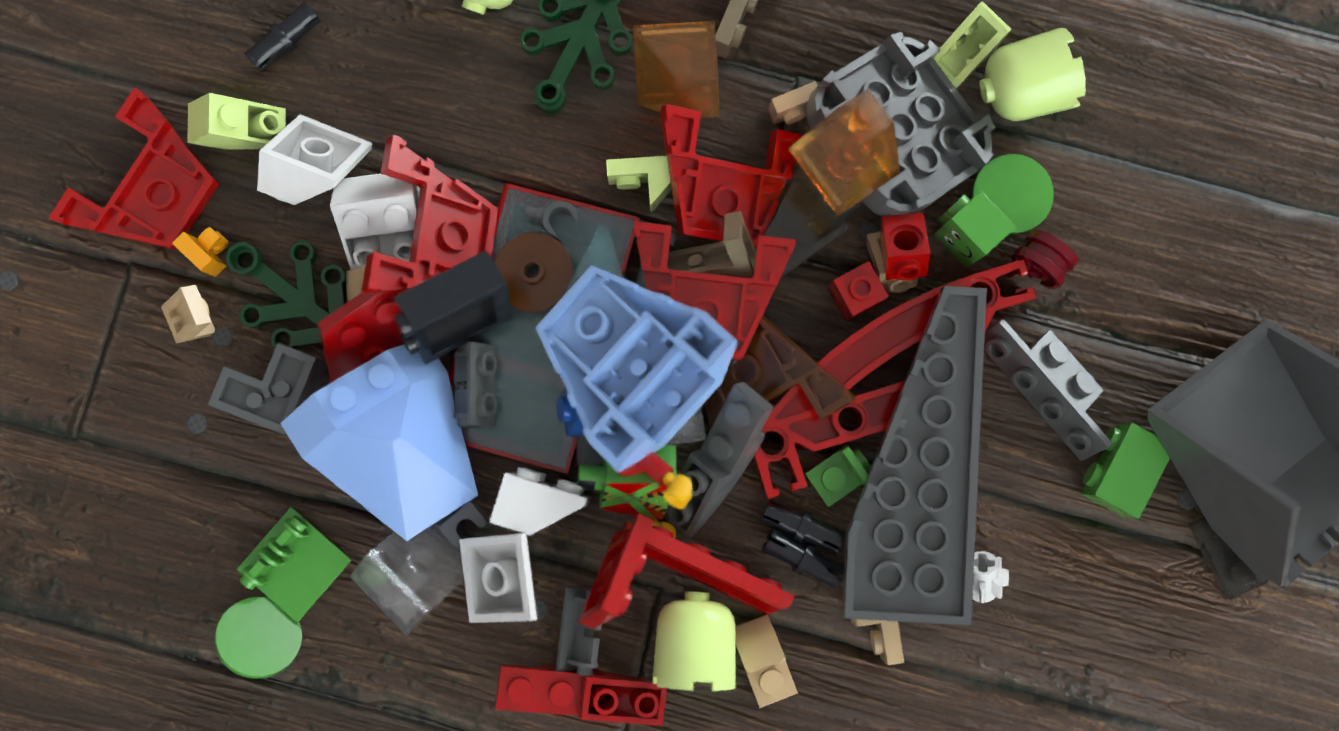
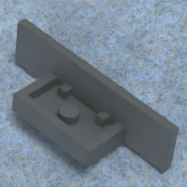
[984,319,1112,461]

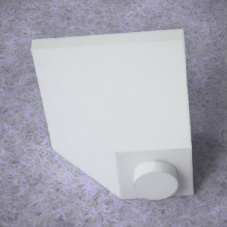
[257,114,372,205]
[459,533,537,623]

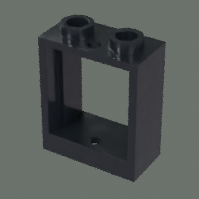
[393,250,512,365]

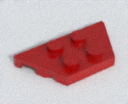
[318,291,405,385]

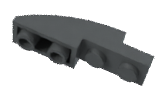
[664,382,774,539]

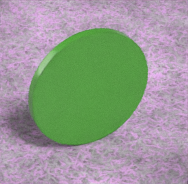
[972,154,1054,234]
[215,597,302,678]

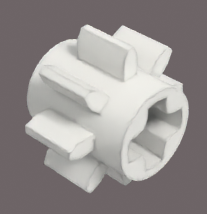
[973,551,1009,603]

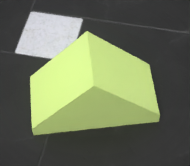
[934,2,1011,88]

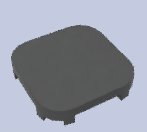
[806,32,996,216]

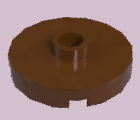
[495,232,575,314]

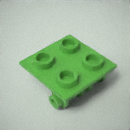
[237,507,352,623]

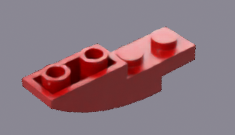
[494,664,667,726]

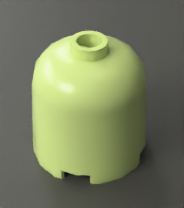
[980,28,1086,121]
[653,591,736,691]

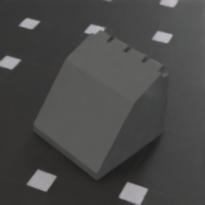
[1148,319,1339,589]

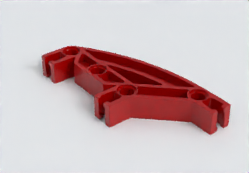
[753,259,1037,499]

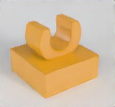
[172,227,230,277]

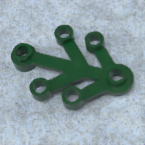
[520,0,633,114]
[226,241,346,349]

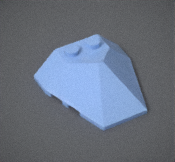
[535,265,738,472]
[280,345,478,541]

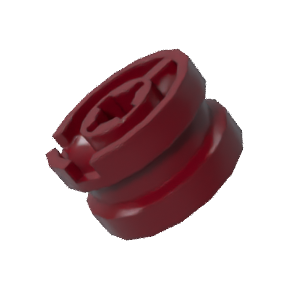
[1011,229,1078,290]

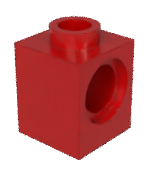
[880,213,930,281]
[827,261,889,322]

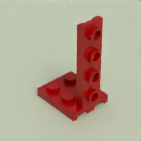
[578,514,794,629]

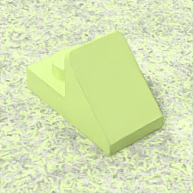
[606,156,672,212]

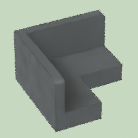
[208,343,327,435]

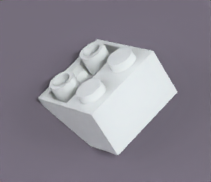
[330,173,420,270]
[490,467,592,535]

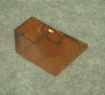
[633,21,719,118]
[789,89,900,216]

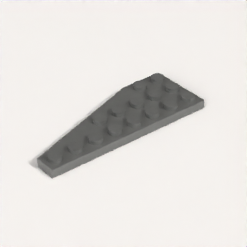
[842,286,987,625]

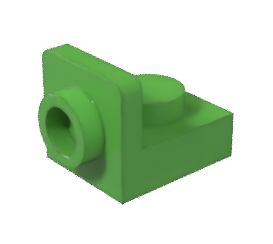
[804,446,871,507]

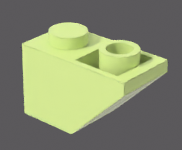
[187,93,286,150]

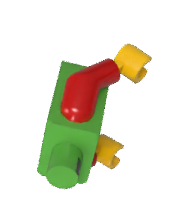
[577,445,692,538]

